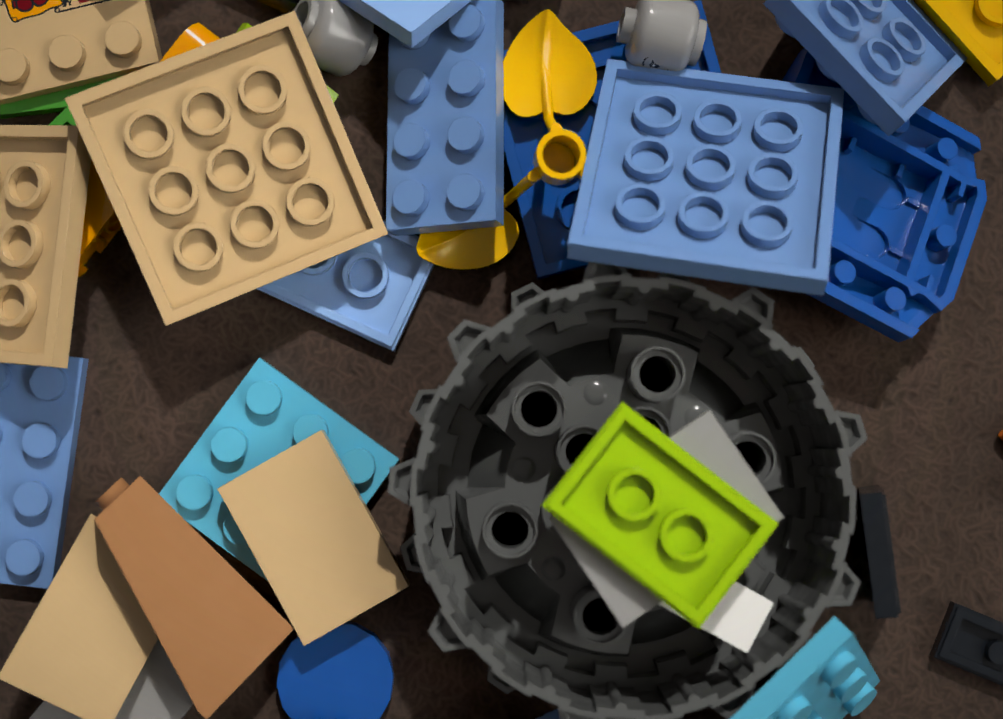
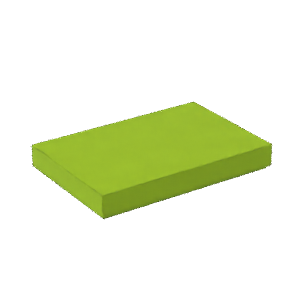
[541,402,779,629]

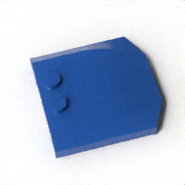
[782,48,987,343]

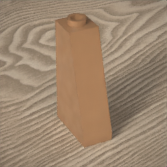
[94,476,294,719]

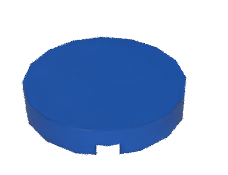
[277,621,394,719]

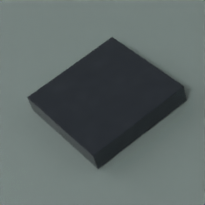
[858,485,901,619]

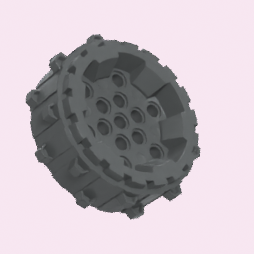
[388,262,868,719]

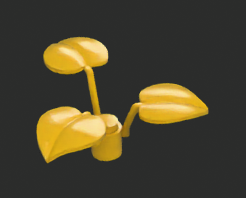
[416,9,597,270]

